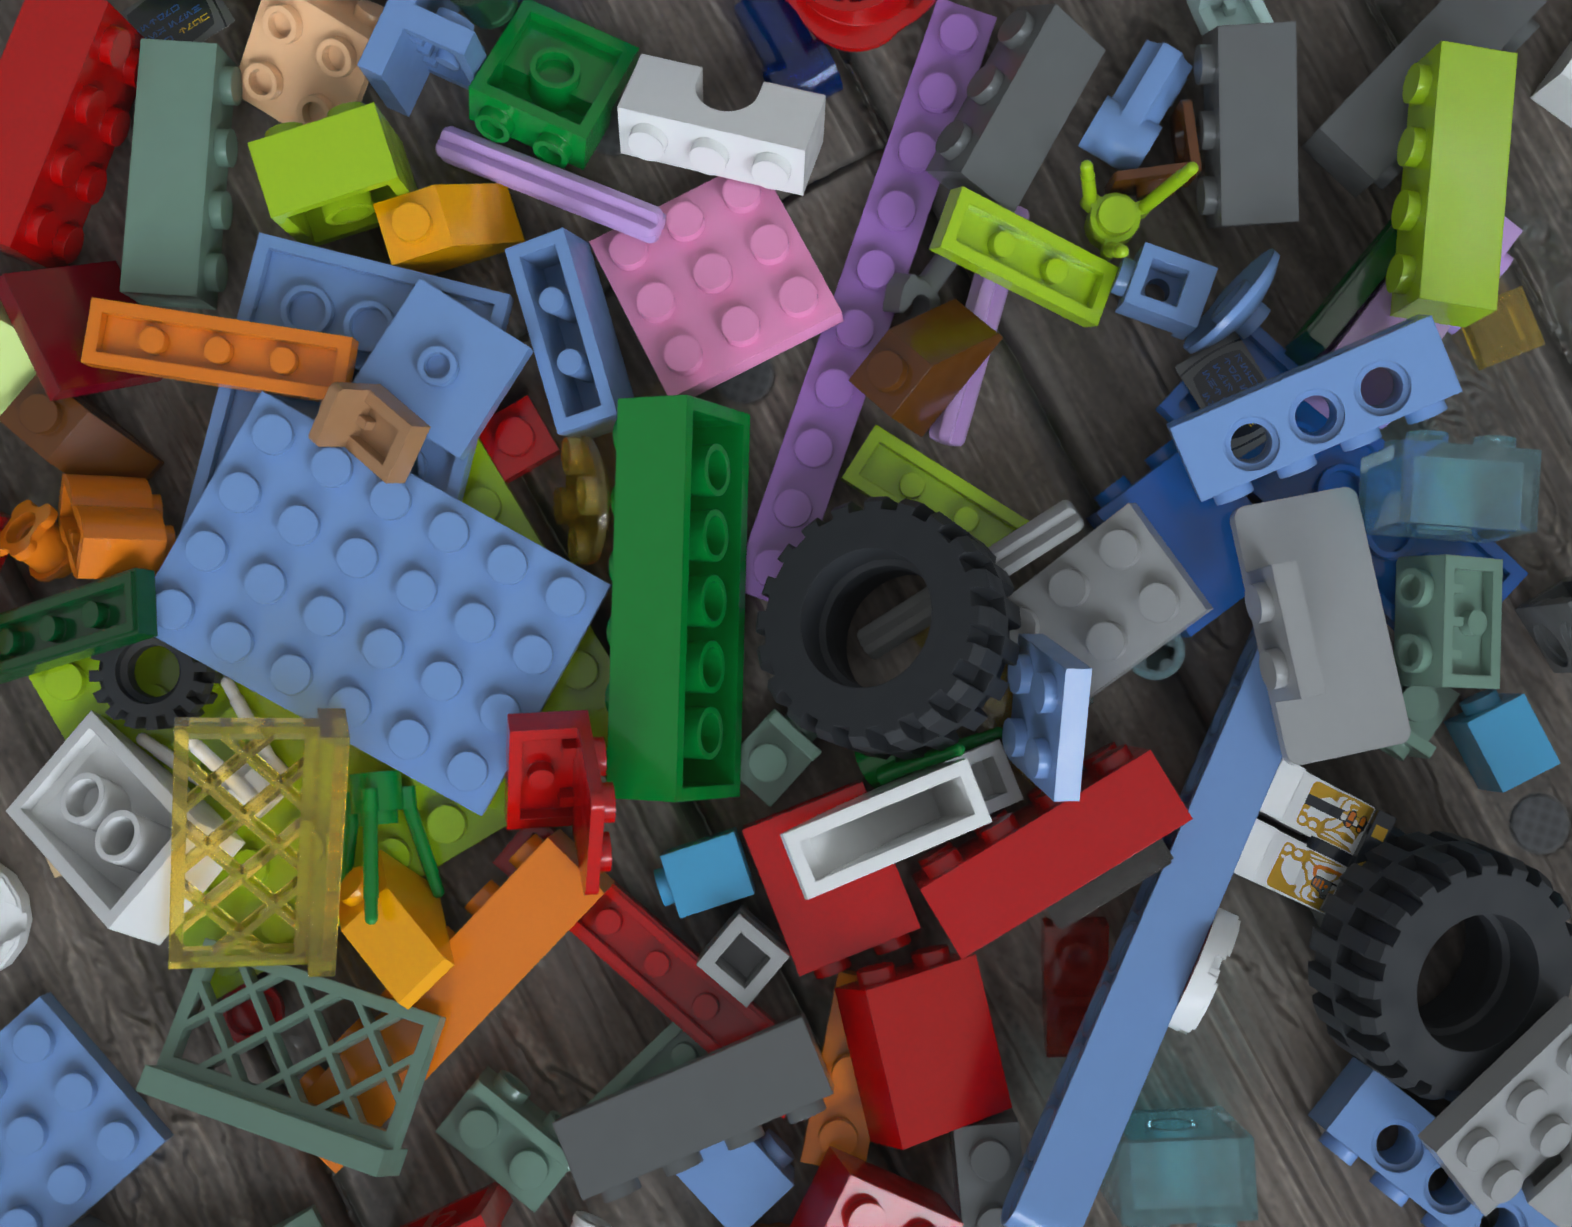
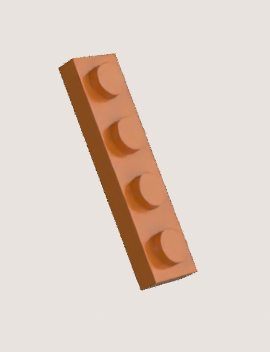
[81,297,359,402]

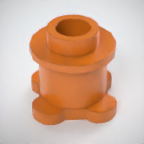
[0,500,72,582]

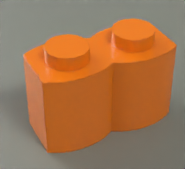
[58,473,176,579]

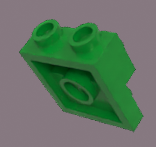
[468,0,640,170]

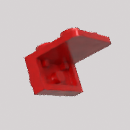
[504,710,616,896]

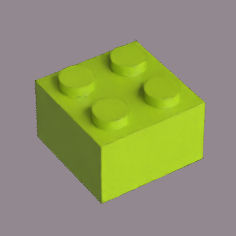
[247,102,418,246]

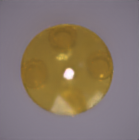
[553,435,612,565]

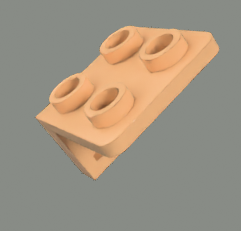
[239,0,384,125]

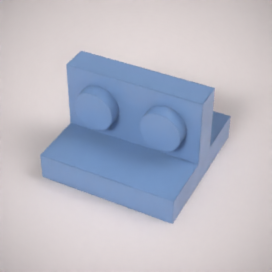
[357,0,487,117]

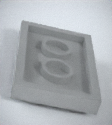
[1007,503,1214,700]
[1417,995,1572,1217]

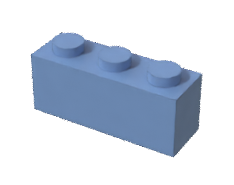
[504,228,634,441]

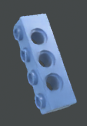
[1166,314,1463,506]
[1308,1057,1558,1227]

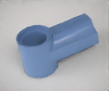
[1078,40,1193,171]

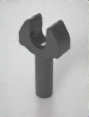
[883,253,958,322]

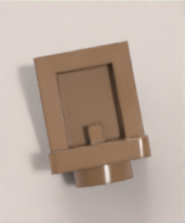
[308,382,431,484]

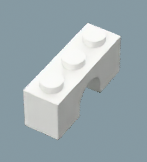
[617,54,826,196]

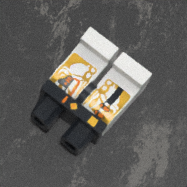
[1234,757,1405,915]

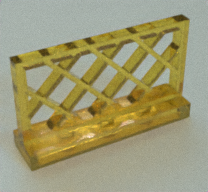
[168,708,350,977]

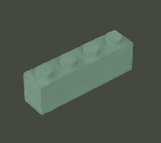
[120,38,242,310]

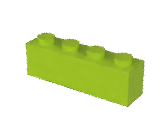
[1386,40,1518,328]

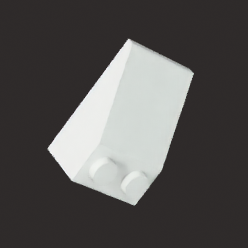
[6,710,246,945]

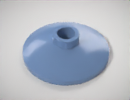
[1183,249,1280,354]

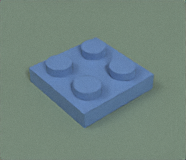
[1002,634,1092,802]

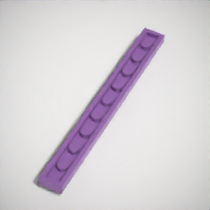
[745,0,997,602]

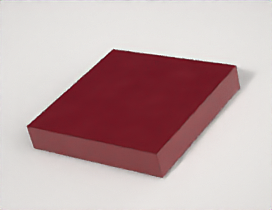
[0,260,163,401]

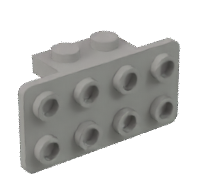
[1230,487,1411,765]

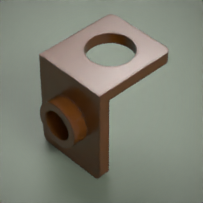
[1105,99,1202,201]

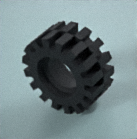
[89,637,223,730]

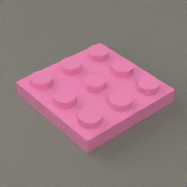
[589,176,844,397]

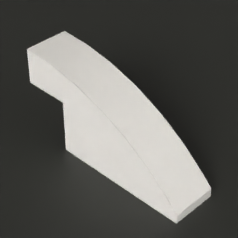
[780,739,1024,900]

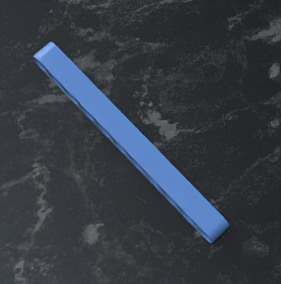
[1000,628,1282,1227]

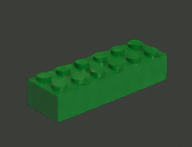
[605,395,750,802]

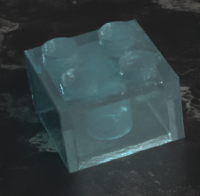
[1359,430,1542,543]
[1099,1106,1258,1227]

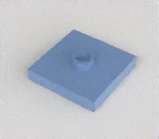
[352,278,534,461]

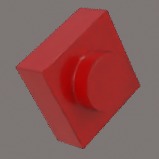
[479,395,562,484]

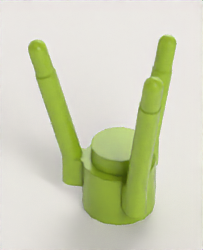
[1079,160,1199,261]

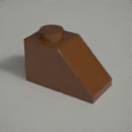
[848,299,1003,437]
[0,374,164,482]

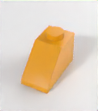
[373,183,525,275]
[336,849,455,1009]

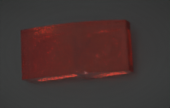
[1041,917,1109,1058]

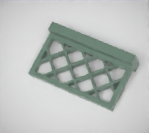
[135,938,446,1177]

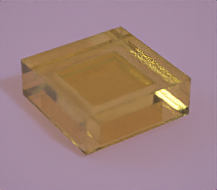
[1461,286,1545,371]

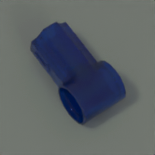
[734,0,843,99]

